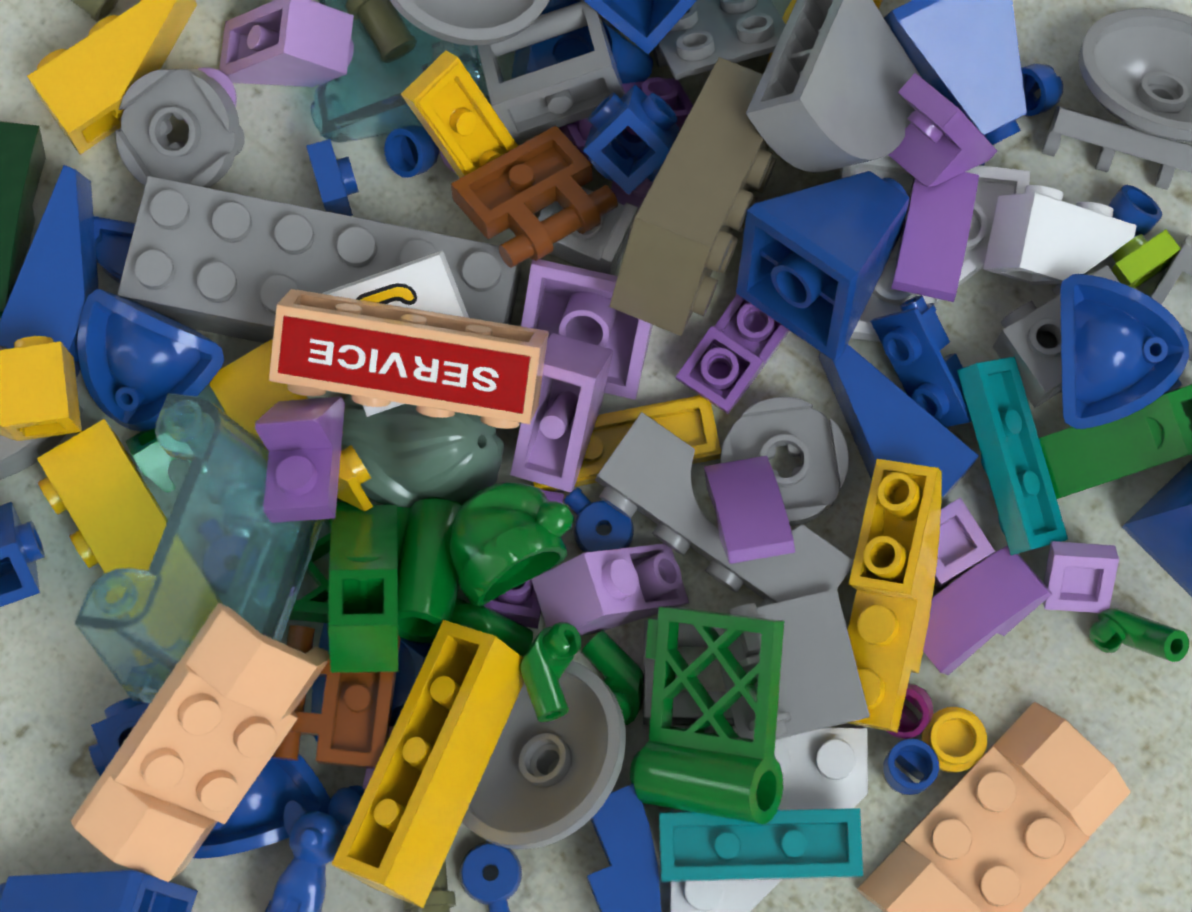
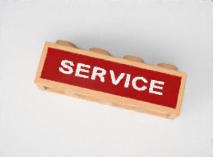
[269,289,549,429]

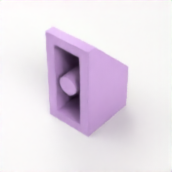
[219,0,354,87]
[510,333,613,492]

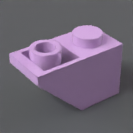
[531,543,689,636]

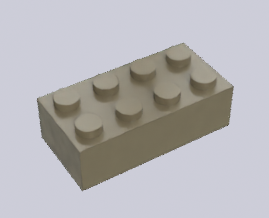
[609,57,776,336]

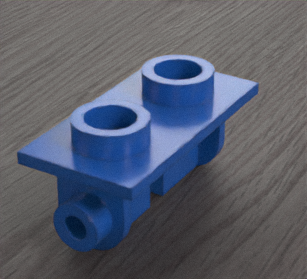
[870,295,972,427]

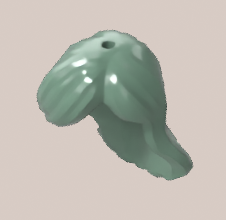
[341,394,504,508]

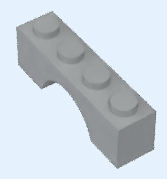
[595,412,854,607]

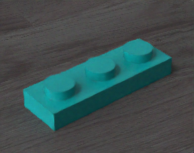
[957,356,1068,555]
[659,808,863,882]

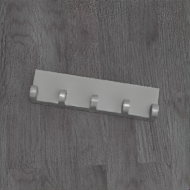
[1042,105,1192,190]

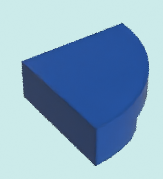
[94,216,135,283]

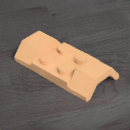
[71,603,330,882]
[857,702,1131,912]

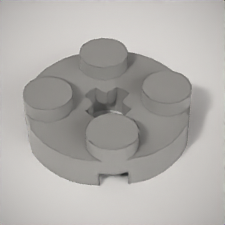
[116,69,245,188]
[720,397,849,526]

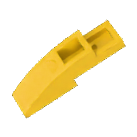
[847,459,942,733]

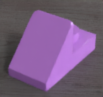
[888,73,997,187]
[255,396,345,523]

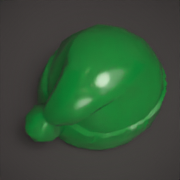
[449,482,574,607]

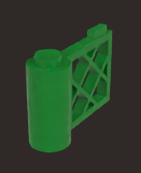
[257,498,462,643]
[630,606,784,825]

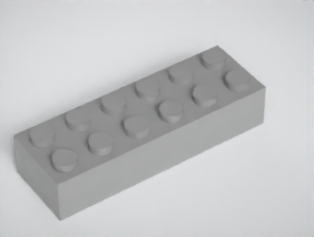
[117,176,522,343]

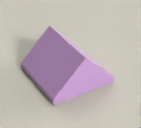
[521,259,653,400]

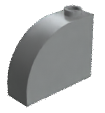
[746,0,922,173]

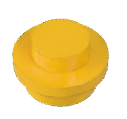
[921,707,987,773]

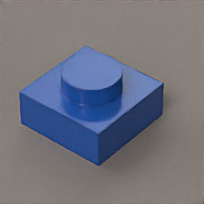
[306,139,359,216]

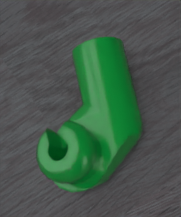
[452,598,533,657]
[1089,607,1189,662]
[520,622,582,722]
[581,630,644,725]

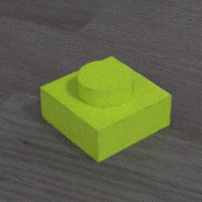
[1111,229,1181,289]

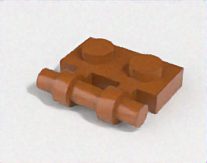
[451,125,618,268]
[271,625,400,769]

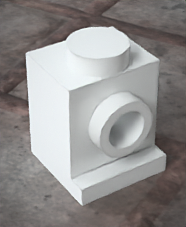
[538,187,638,275]

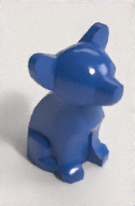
[265,801,349,912]

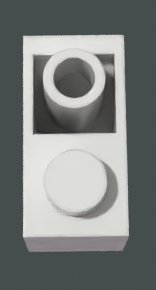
[983,185,1137,285]

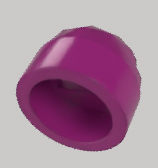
[887,683,933,739]

